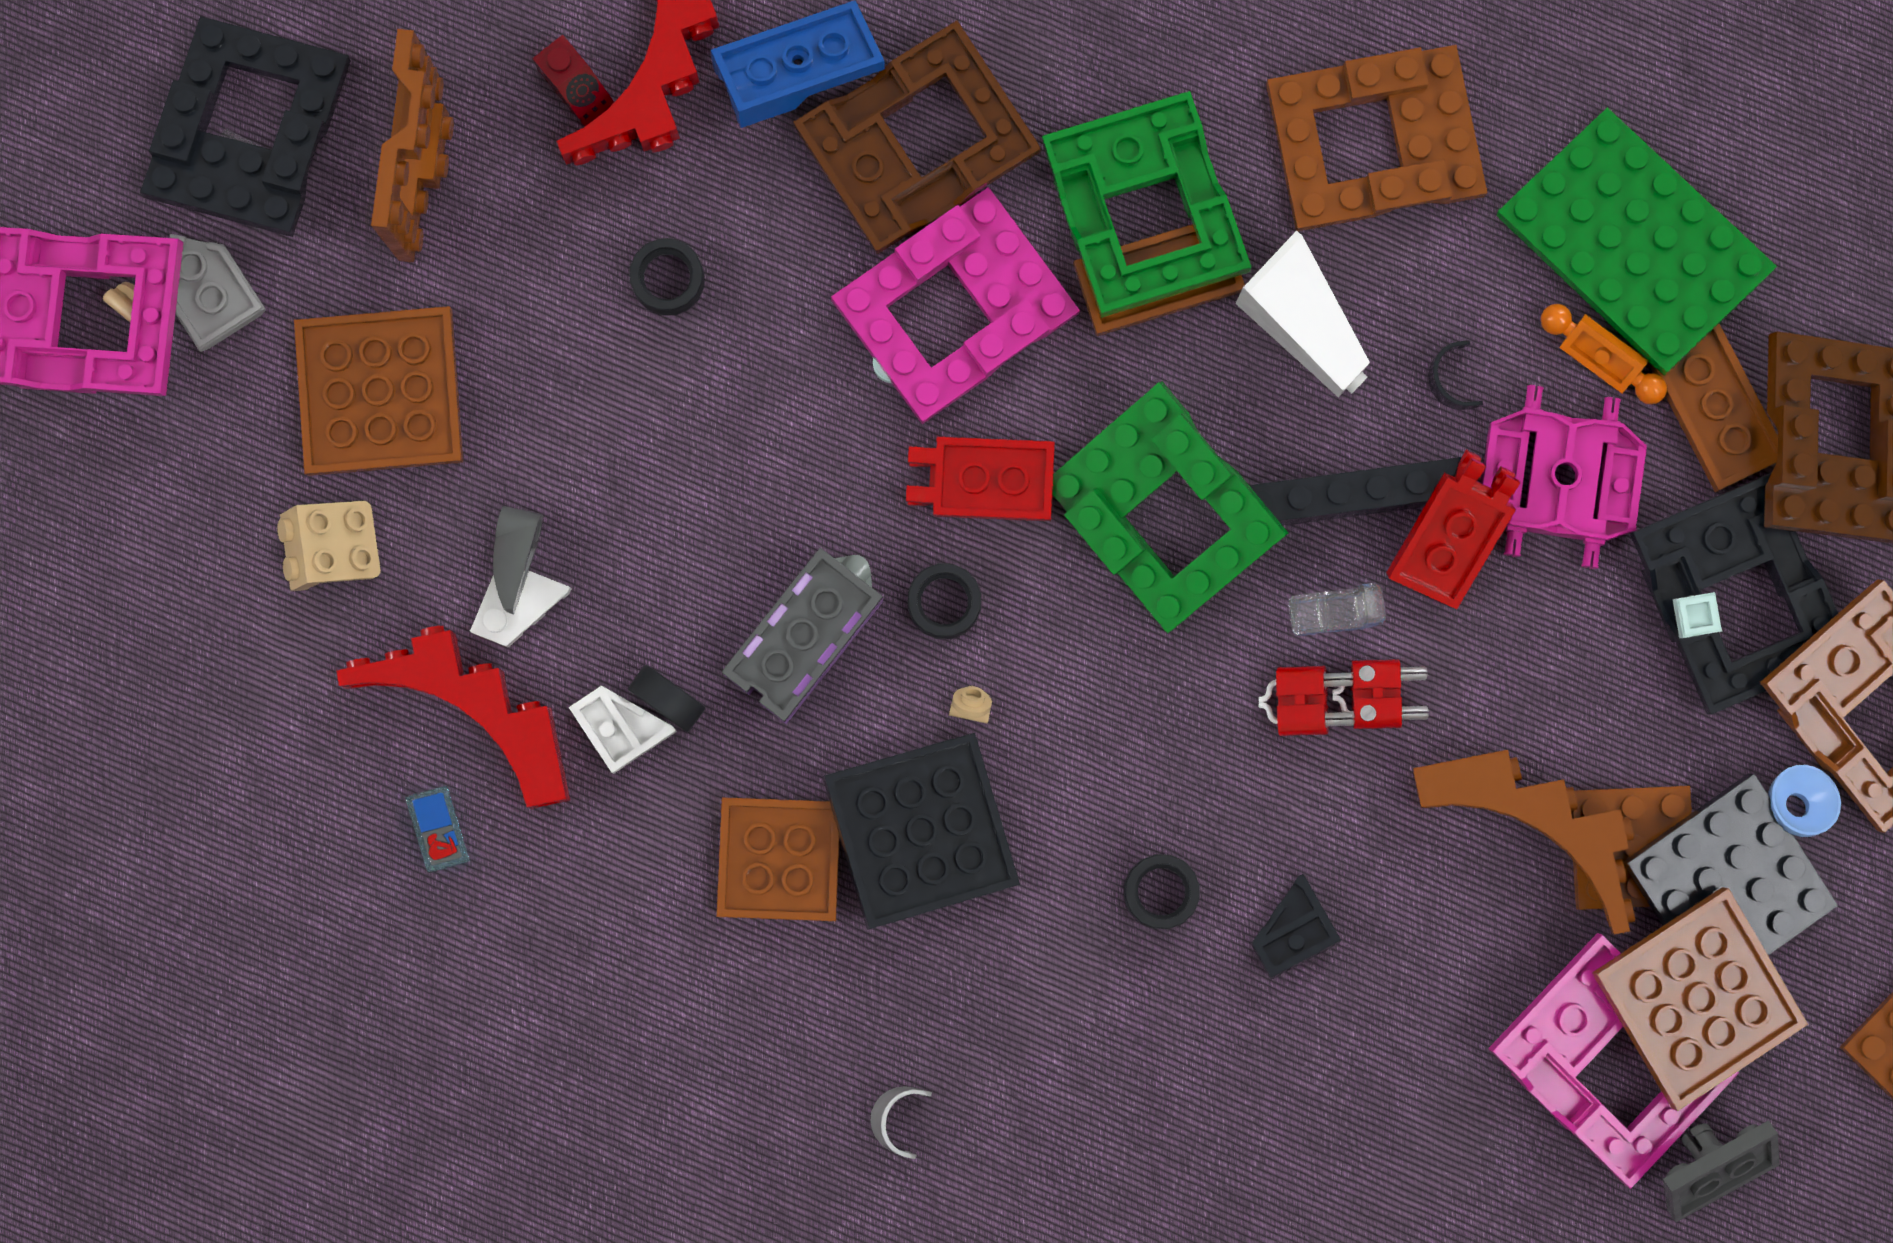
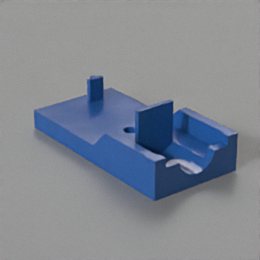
[711,0,885,128]

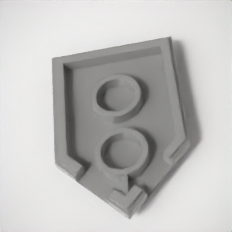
[169,234,266,352]

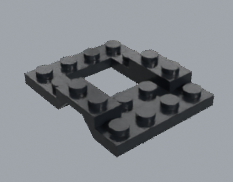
[140,16,351,237]
[1629,473,1838,715]

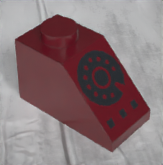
[532,34,614,127]

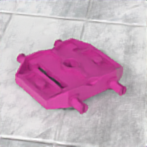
[1481,385,1647,569]

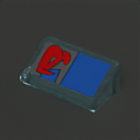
[405,786,470,873]

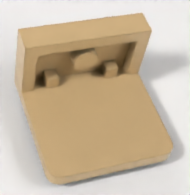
[277,501,380,591]

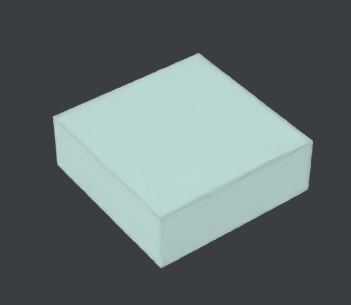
[1672,592,1722,638]

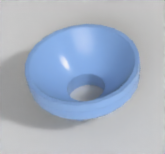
[1768,765,1841,837]

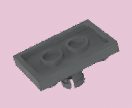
[1663,1120,1780,1222]

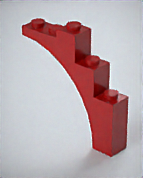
[557,0,719,165]
[336,626,570,809]

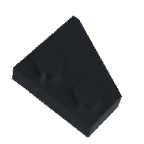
[1252,874,1341,980]

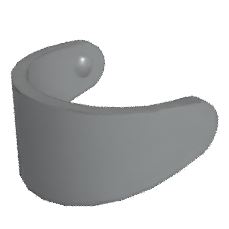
[870,1086,932,1159]

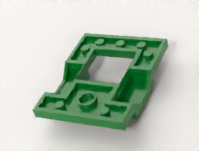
[1042,91,1251,318]
[1053,381,1289,634]

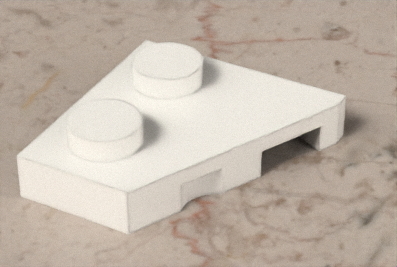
[470,571,571,647]
[569,686,677,774]

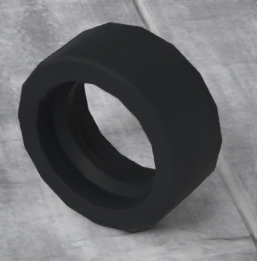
[630,238,704,316]
[908,563,981,639]
[628,664,706,733]
[1124,854,1200,929]

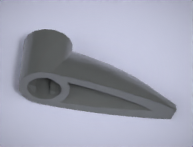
[493,506,543,615]

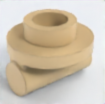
[103,282,135,322]
[949,686,992,724]

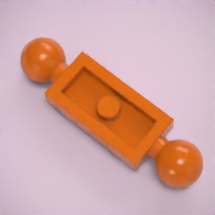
[1541,304,1667,404]

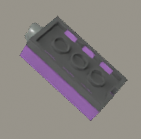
[722,548,883,724]

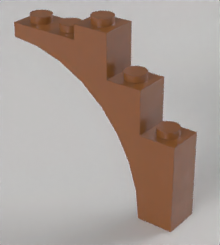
[1413,750,1635,934]

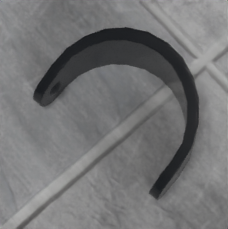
[1428,340,1483,410]

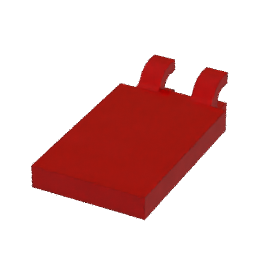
[906,437,1055,522]
[1386,450,1520,610]

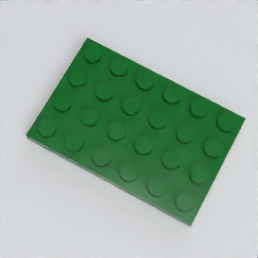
[1496,107,1777,376]

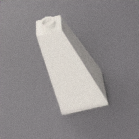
[1235,231,1370,397]

